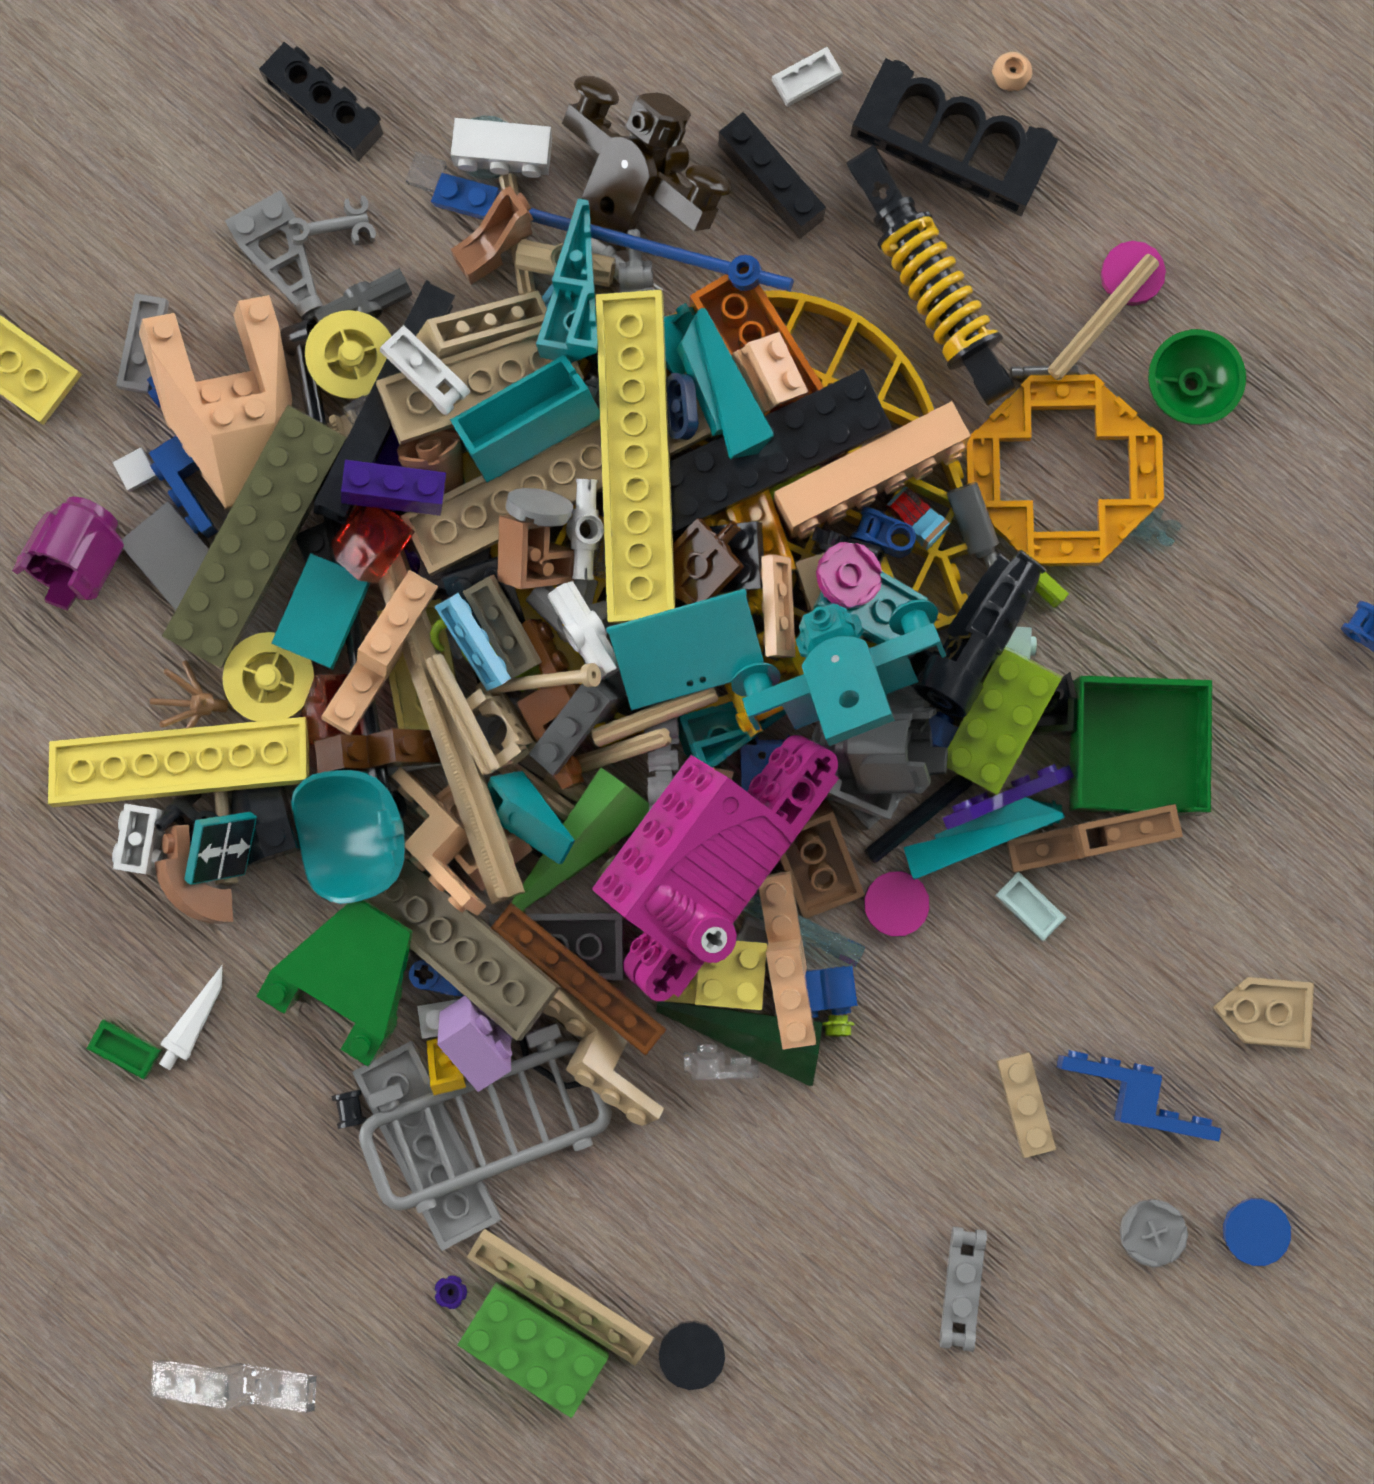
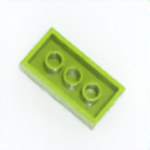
[947,647,1062,795]

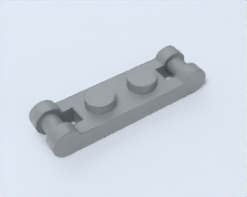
[939,1226,987,1352]

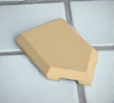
[1212,977,1314,1049]

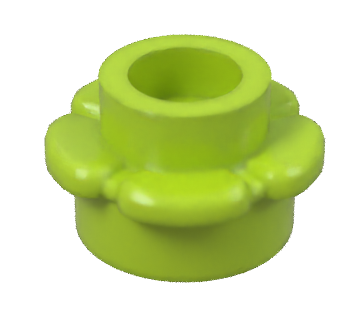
[822,1015,855,1037]

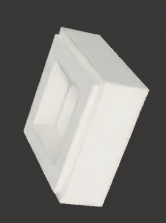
[113,448,158,492]

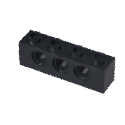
[259,42,384,161]

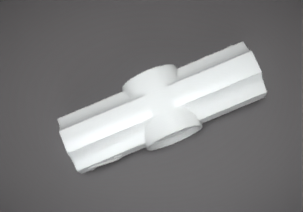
[547,581,619,680]

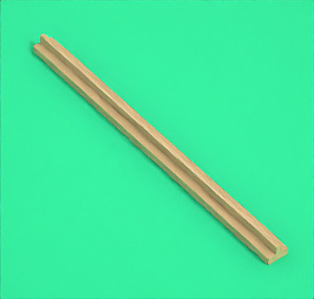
[327,412,525,904]

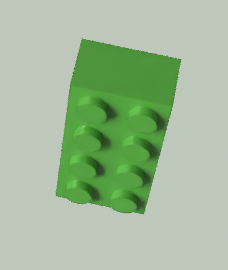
[457,1281,609,1418]

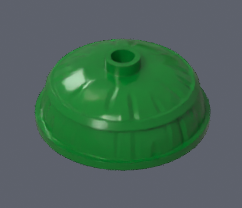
[1148,329,1246,425]

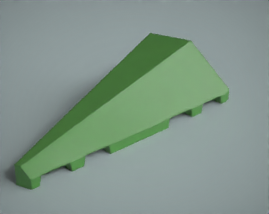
[511,768,649,912]

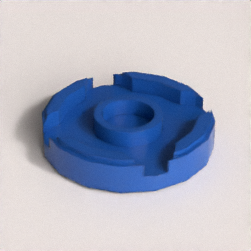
[1223,1198,1291,1266]

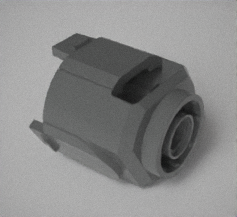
[835,706,948,794]

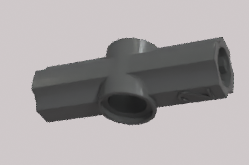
[314,268,413,321]

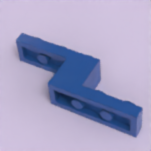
[147,376,219,538]
[1056,1050,1221,1142]

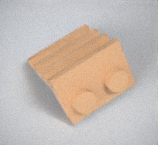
[731,332,808,414]

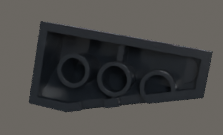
[231,786,300,867]

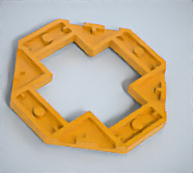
[966,374,1164,566]

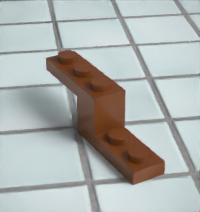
[517,619,584,790]

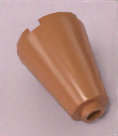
[397,429,464,494]

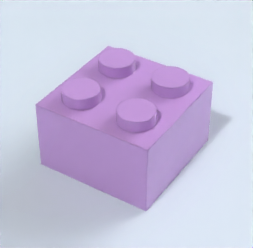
[437,996,513,1092]

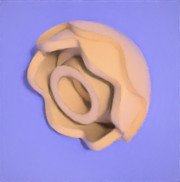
[992,52,1032,91]

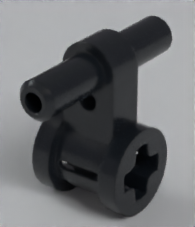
[154,793,219,846]

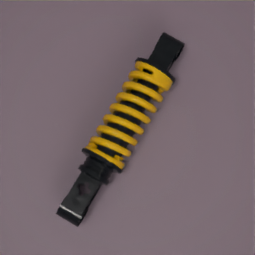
[846,145,1016,406]

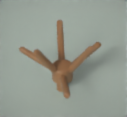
[149,660,228,728]

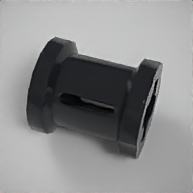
[331,1089,367,1129]

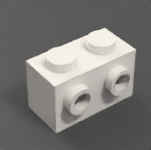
[112,804,169,876]

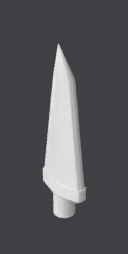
[159,966,222,1070]

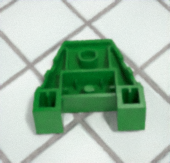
[256,900,413,1067]

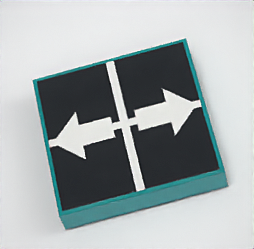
[184,812,257,885]

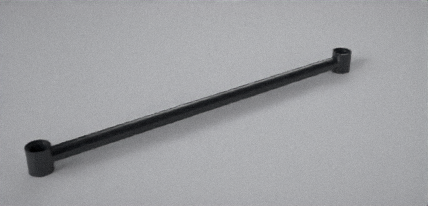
[280,318,407,819]

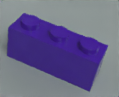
[341,460,446,516]

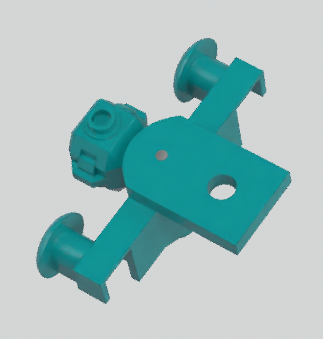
[731,599,946,746]

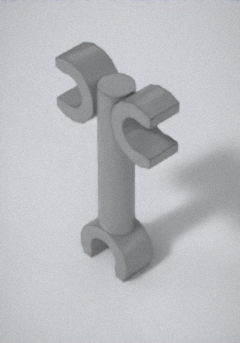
[288,196,376,245]

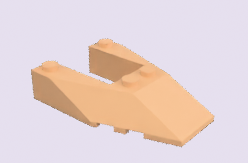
[139,295,292,508]

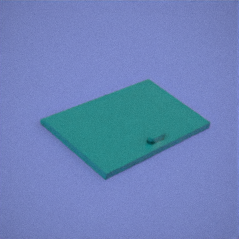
[606,589,764,710]

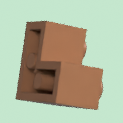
[497,515,575,589]

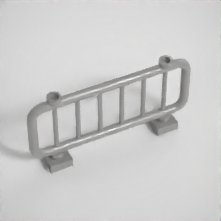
[359,1023,612,1213]

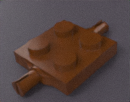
[673,518,744,605]

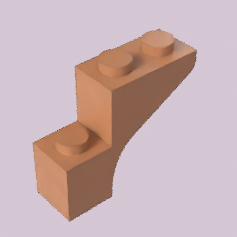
[450,186,533,285]

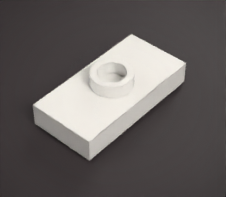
[772,47,843,107]

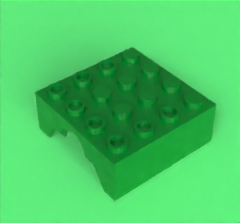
[1069,676,1212,816]

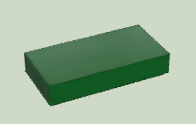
[86,1019,162,1080]

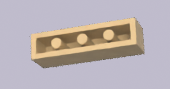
[416,290,547,360]

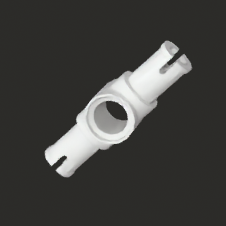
[566,479,604,580]

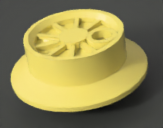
[305,310,392,399]
[223,632,315,721]

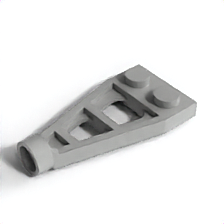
[225,190,323,320]

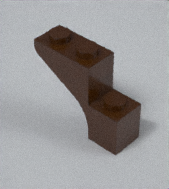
[315,728,441,773]

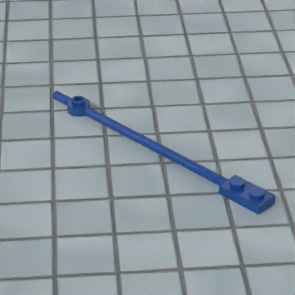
[431,173,794,292]

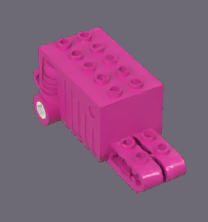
[592,735,839,1001]

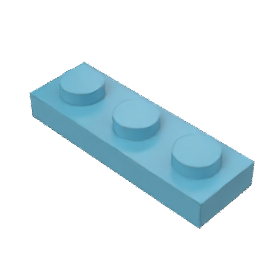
[434,593,511,691]

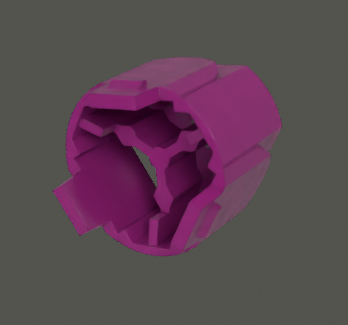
[12,496,124,611]

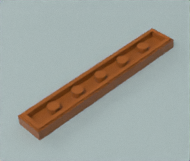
[491,903,667,1056]

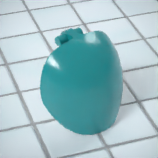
[291,770,405,904]

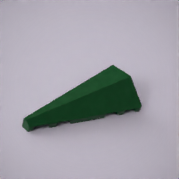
[656,1001,822,1086]

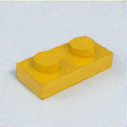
[426,1038,466,1095]

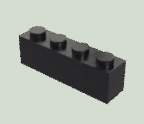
[718,112,826,239]

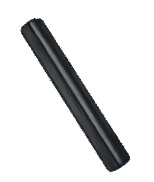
[864,774,972,863]

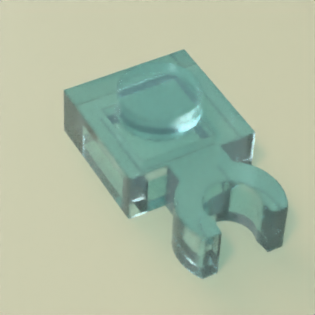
[1132,507,1182,546]

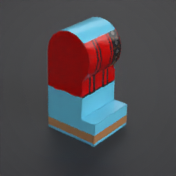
[886,486,950,551]

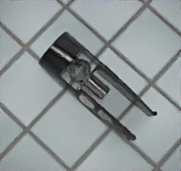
[913,550,1046,717]

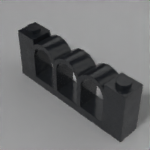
[850,58,1059,217]

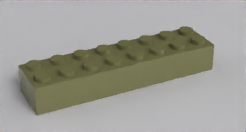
[162,405,347,668]

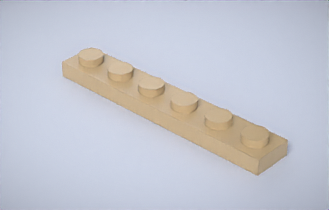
[467,1229,654,1366]

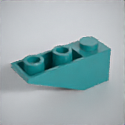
[487,771,575,864]

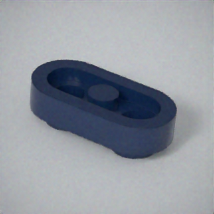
[666,373,699,440]

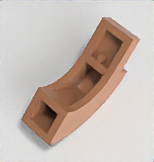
[154,825,233,924]

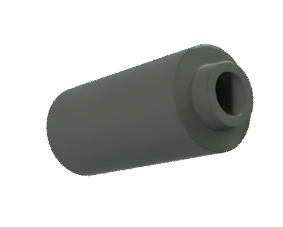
[946,482,999,558]

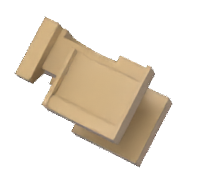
[466,688,537,770]

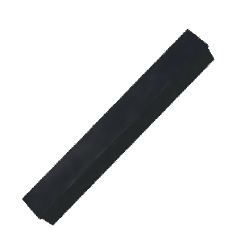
[314,280,455,526]

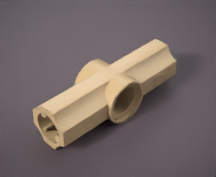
[515,239,616,287]

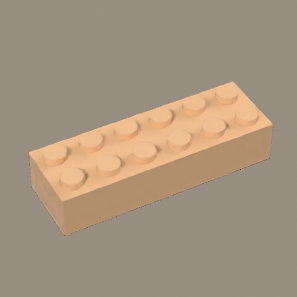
[773,401,971,540]

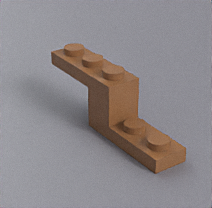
[1006,804,1183,873]

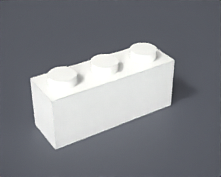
[451,118,552,178]

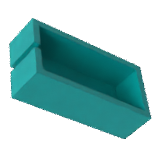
[450,355,600,483]

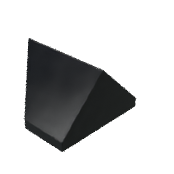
[1031,672,1078,736]

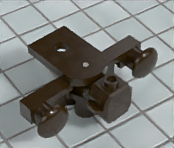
[562,76,731,251]

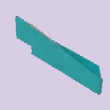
[677,308,773,459]
[903,797,1065,880]

